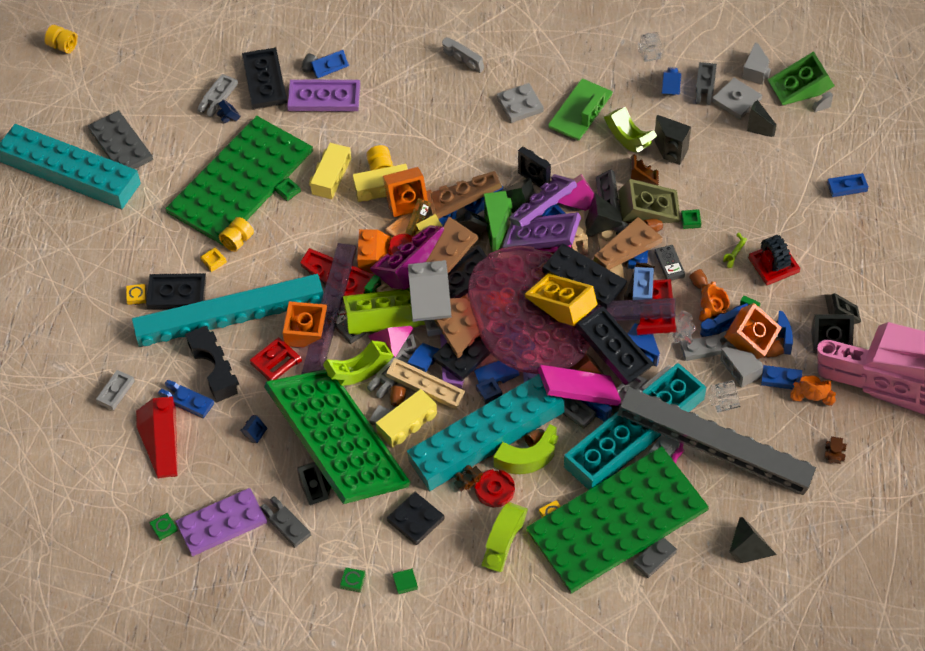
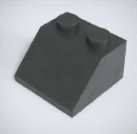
[654,115,691,165]

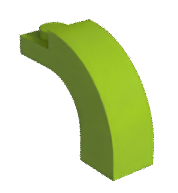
[604,107,657,153]
[323,341,394,386]
[493,424,558,474]
[481,502,528,573]

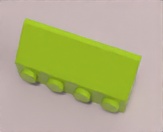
[343,288,425,335]

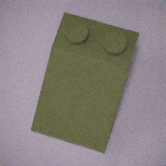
[618,179,681,223]

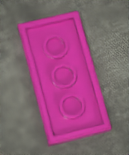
[538,365,621,406]

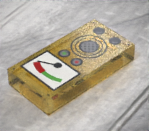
[406,198,431,236]

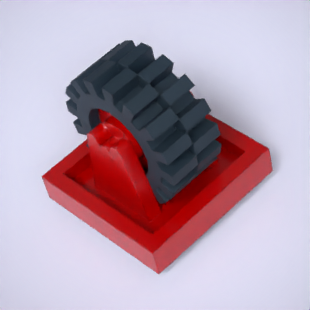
[748,235,800,286]

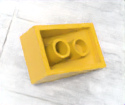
[525,273,597,326]

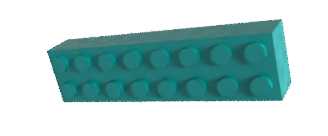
[0,124,141,210]
[564,363,706,490]
[407,374,565,491]

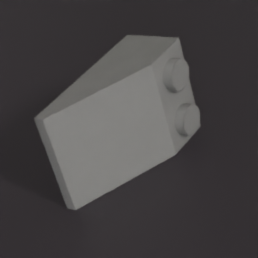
[408,260,452,322]

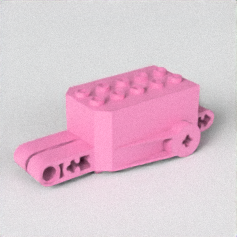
[817,322,925,415]

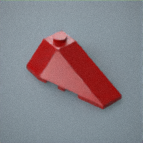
[136,396,178,478]

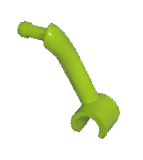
[723,232,747,268]

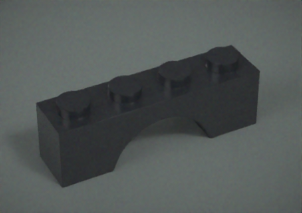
[185,325,239,403]

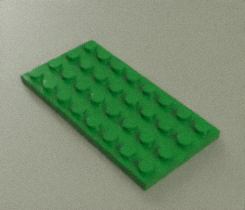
[165,116,313,246]
[264,369,411,504]
[526,447,709,594]

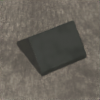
[811,314,854,353]

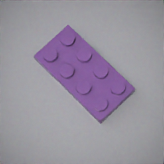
[288,80,361,111]
[503,212,581,252]
[176,488,267,557]

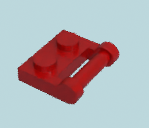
[250,337,302,381]

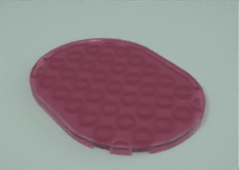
[468,246,592,374]

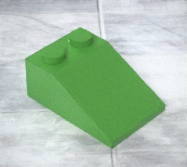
[768,51,835,105]
[484,191,512,260]

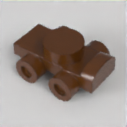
[824,436,847,464]
[454,465,483,492]

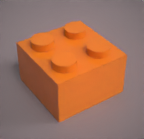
[383,167,429,217]
[724,303,782,359]

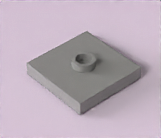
[712,78,762,119]

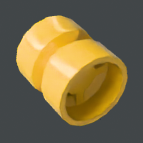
[45,24,78,54]
[366,145,393,171]
[219,217,254,252]

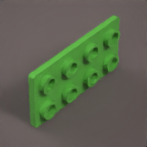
[548,79,613,141]

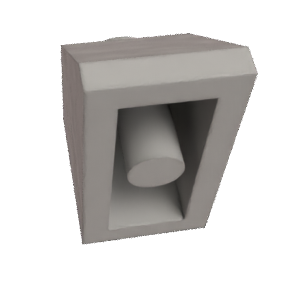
[742,43,771,85]
[720,347,763,388]

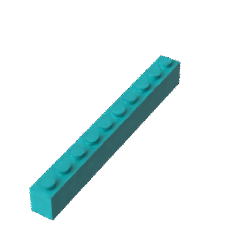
[132,274,325,347]

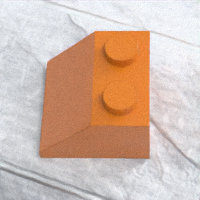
[357,229,392,273]
[283,301,327,348]

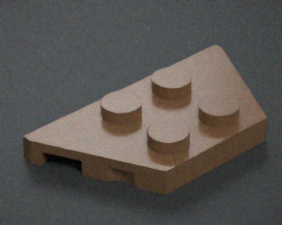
[434,298,484,358]

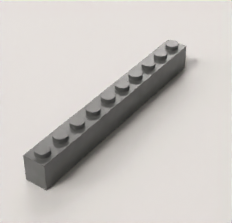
[617,387,816,495]

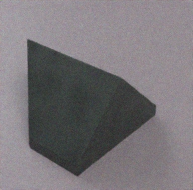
[747,100,777,137]
[498,178,536,213]
[585,193,623,237]
[454,210,489,238]
[824,293,861,324]
[297,462,331,505]
[729,517,777,563]

